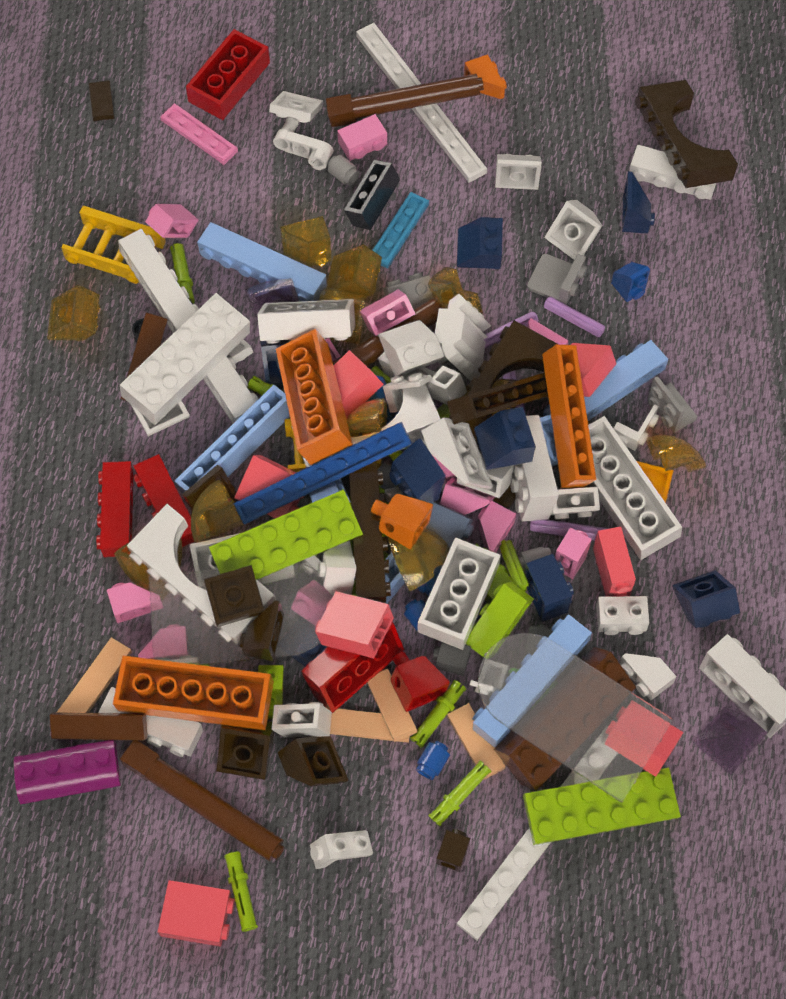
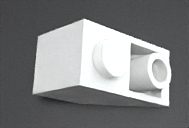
[619,653,676,701]

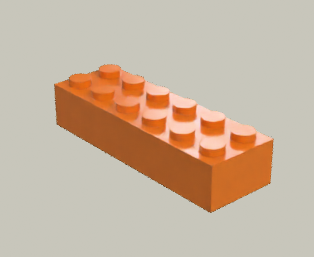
[276,329,353,465]
[113,655,274,730]

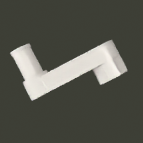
[273,117,334,170]

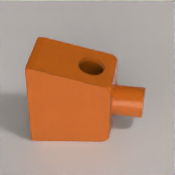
[371,494,433,549]

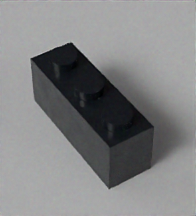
[344,160,400,230]

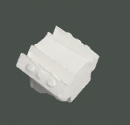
[435,294,491,381]

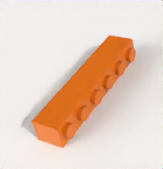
[542,344,596,488]

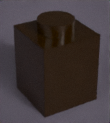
[436,829,471,872]

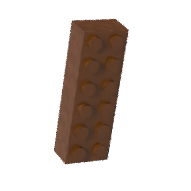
[494,647,636,791]

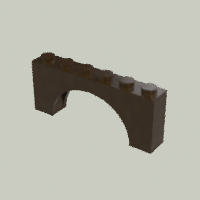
[635,80,738,188]
[449,320,557,454]

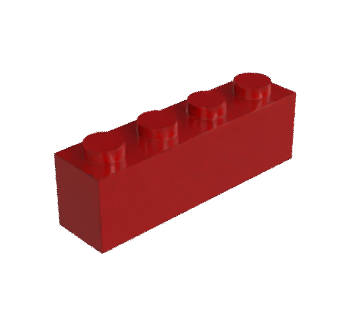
[132,454,200,549]
[96,461,134,557]

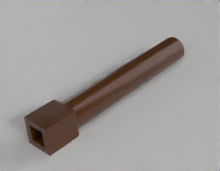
[326,74,484,127]
[333,298,445,366]
[120,740,285,862]

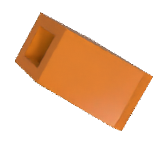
[464,54,507,99]

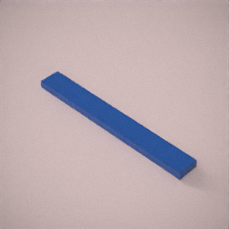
[234,422,412,525]

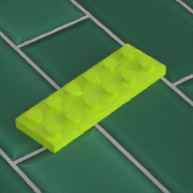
[209,489,363,580]
[523,767,681,845]

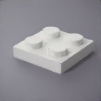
[269,91,323,123]

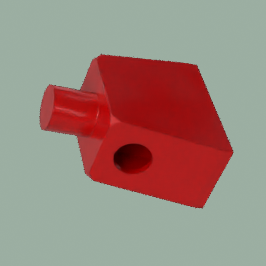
[391,652,450,712]

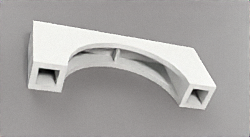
[292,384,440,468]
[127,504,276,644]

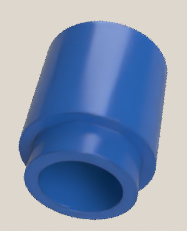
[404,599,426,636]
[416,741,450,780]

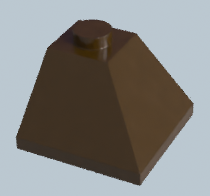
[240,600,285,662]
[216,721,275,780]
[277,736,349,787]

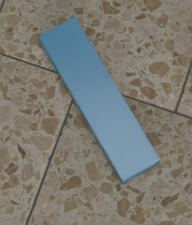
[368,192,429,269]

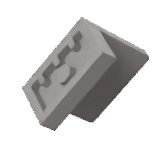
[648,376,697,433]

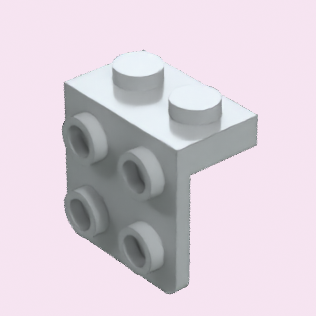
[527,254,587,305]
[383,272,437,310]

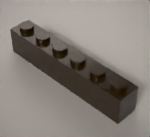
[447,373,548,425]
[349,463,391,603]

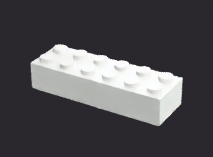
[120,293,250,425]
[588,416,682,560]

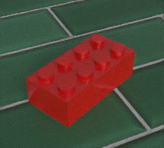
[186,29,270,120]
[301,622,404,713]

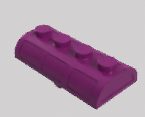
[14,740,121,804]

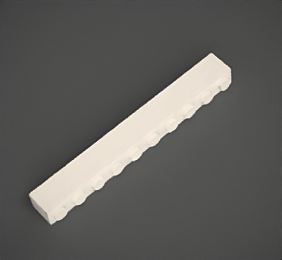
[118,229,258,424]

